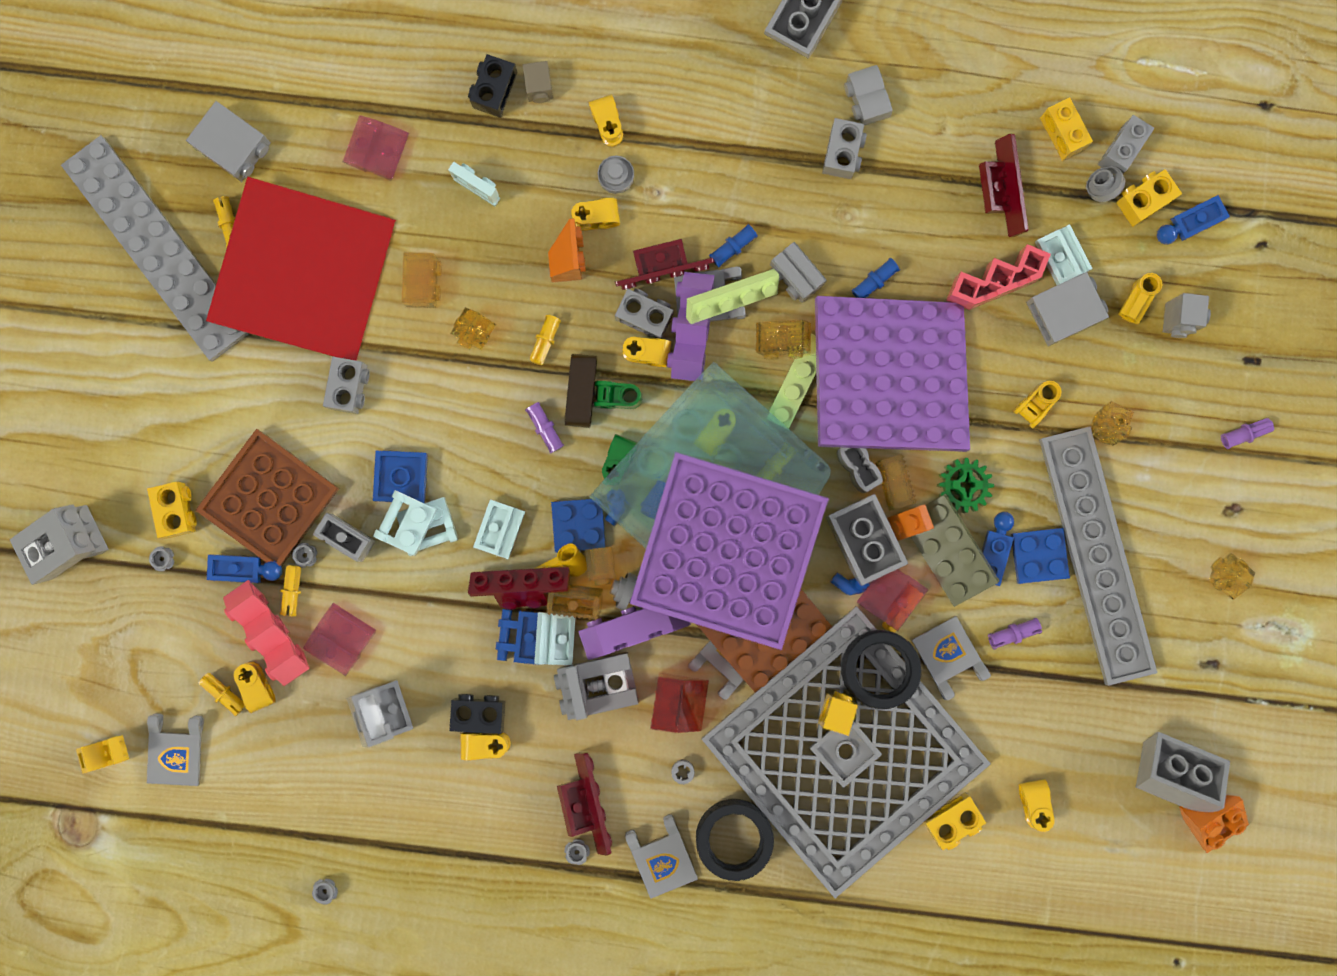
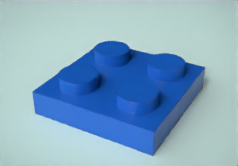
[373,450,428,503]
[551,498,606,553]
[1011,528,1070,584]

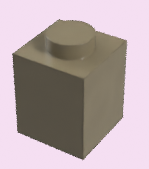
[522,61,553,103]

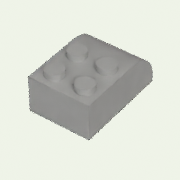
[764,0,842,58]
[825,494,908,586]
[1136,732,1230,812]

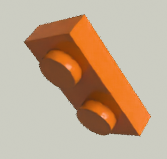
[887,504,934,541]

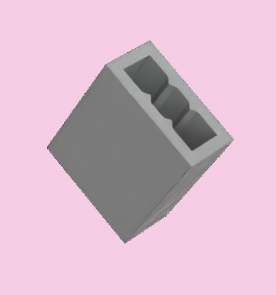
[186,101,271,182]
[1026,272,1109,346]

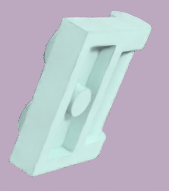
[373,490,437,556]
[396,497,458,556]

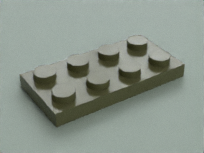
[911,494,999,607]

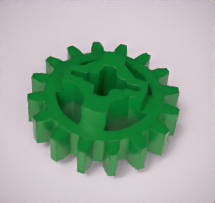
[937,458,994,513]

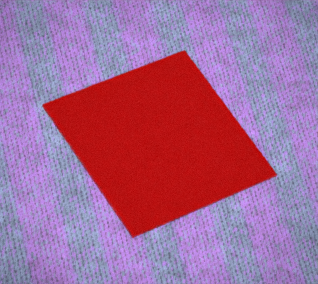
[206,176,396,361]

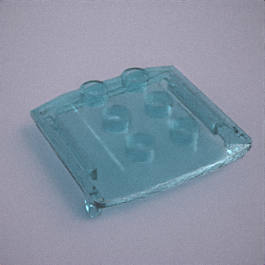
[589,362,831,549]

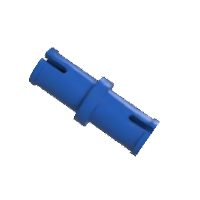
[709,224,758,268]
[851,258,900,298]

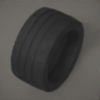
[841,630,922,709]
[696,799,774,881]

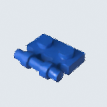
[495,609,539,665]

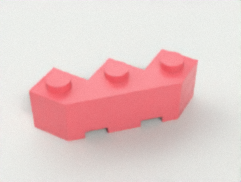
[946,244,1051,310]
[223,580,310,686]

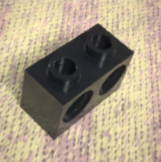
[468,54,518,118]
[449,694,506,734]

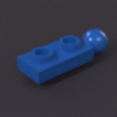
[1157,195,1230,245]
[981,512,1014,586]
[207,554,283,583]

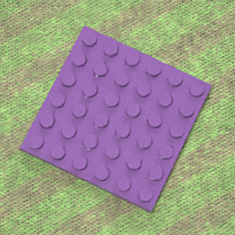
[815,296,970,452]
[630,452,828,650]

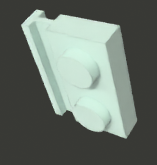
[448,162,500,206]
[1035,224,1092,285]
[473,500,525,559]
[534,612,576,665]

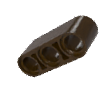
[565,354,597,428]

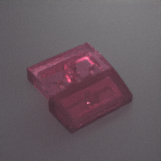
[342,115,409,181]
[857,569,928,631]
[303,603,376,676]

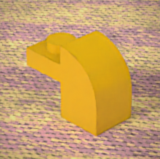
[76,735,130,774]

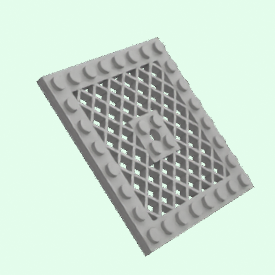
[701,606,991,898]

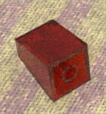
[650,672,709,733]

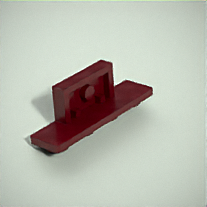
[979,133,1029,237]
[615,239,714,290]
[468,567,570,609]
[557,752,612,856]

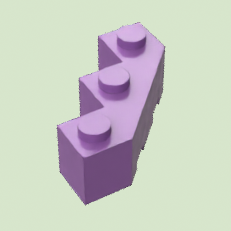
[667,272,714,382]
[578,606,691,660]

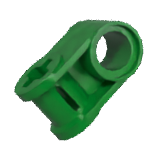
[593,381,643,409]
[602,434,639,485]

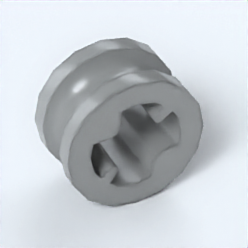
[671,760,694,784]

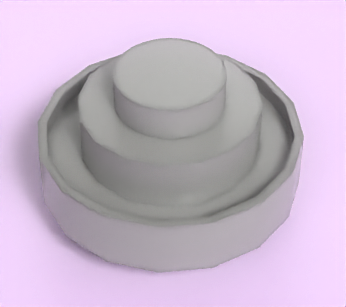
[597,155,634,194]
[1086,166,1125,202]
[610,572,637,610]

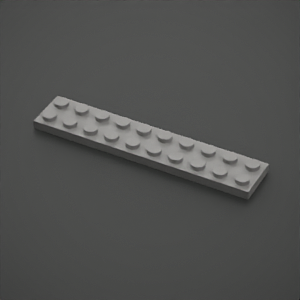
[61,135,250,362]
[1039,427,1157,686]

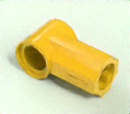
[1118,273,1163,325]
[534,544,589,577]

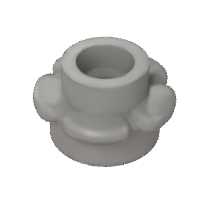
[292,543,317,568]
[149,546,174,571]
[564,839,590,865]
[312,879,338,905]

